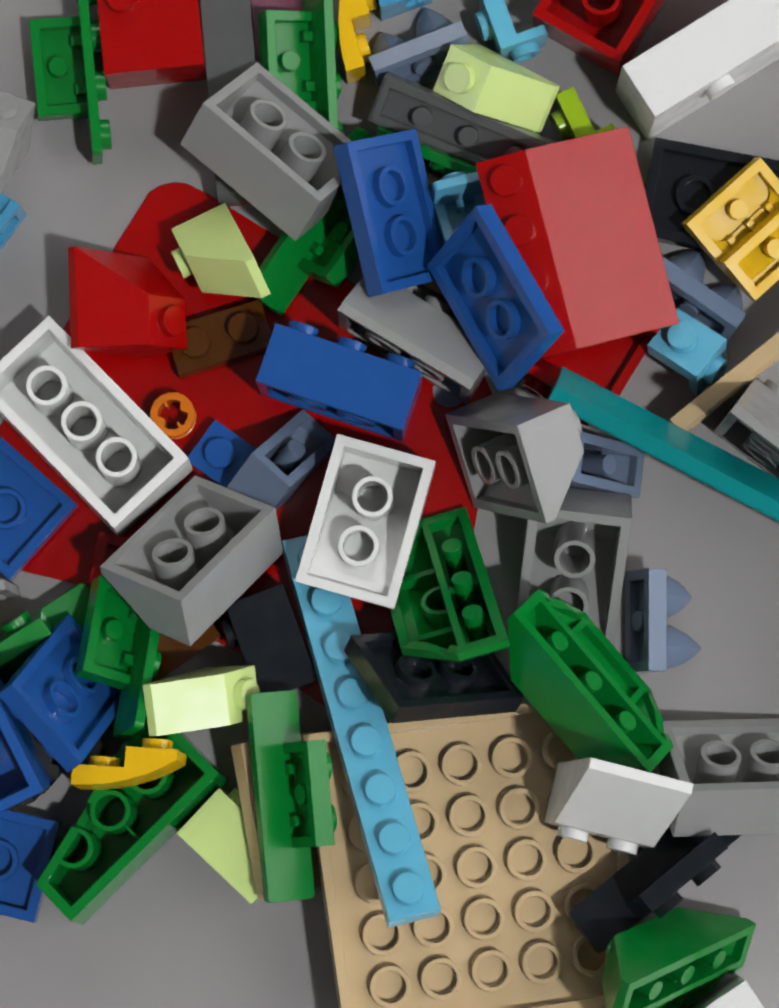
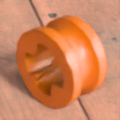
[150,392,197,440]

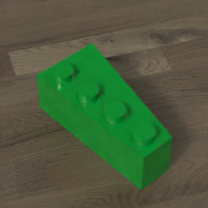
[36,724,228,925]

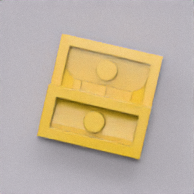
[681,157,779,301]

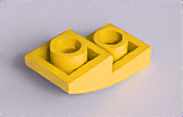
[338,0,377,84]
[70,738,187,790]

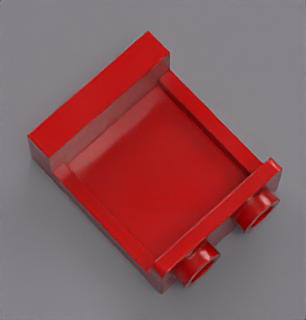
[520,329,660,426]

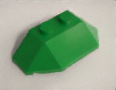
[390,507,510,663]
[507,589,674,773]
[602,907,756,1008]

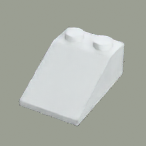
[295,434,436,610]
[544,757,694,855]

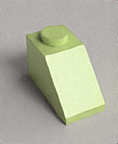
[433,44,560,132]
[171,203,271,298]
[142,665,260,736]
[177,788,258,904]

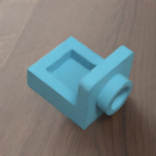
[474,0,548,63]
[432,171,486,245]
[647,308,729,396]

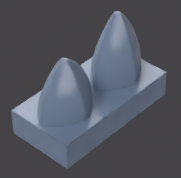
[368,7,470,91]
[663,249,747,342]
[625,568,701,673]

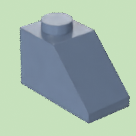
[226,410,336,511]
[569,432,645,498]

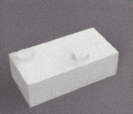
[615,0,779,140]
[0,316,193,537]

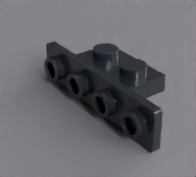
[568,828,741,953]

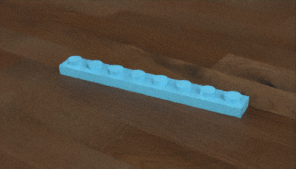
[282,535,441,928]

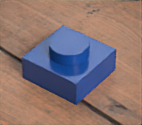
[188,420,256,487]

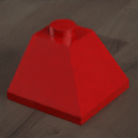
[68,246,187,357]

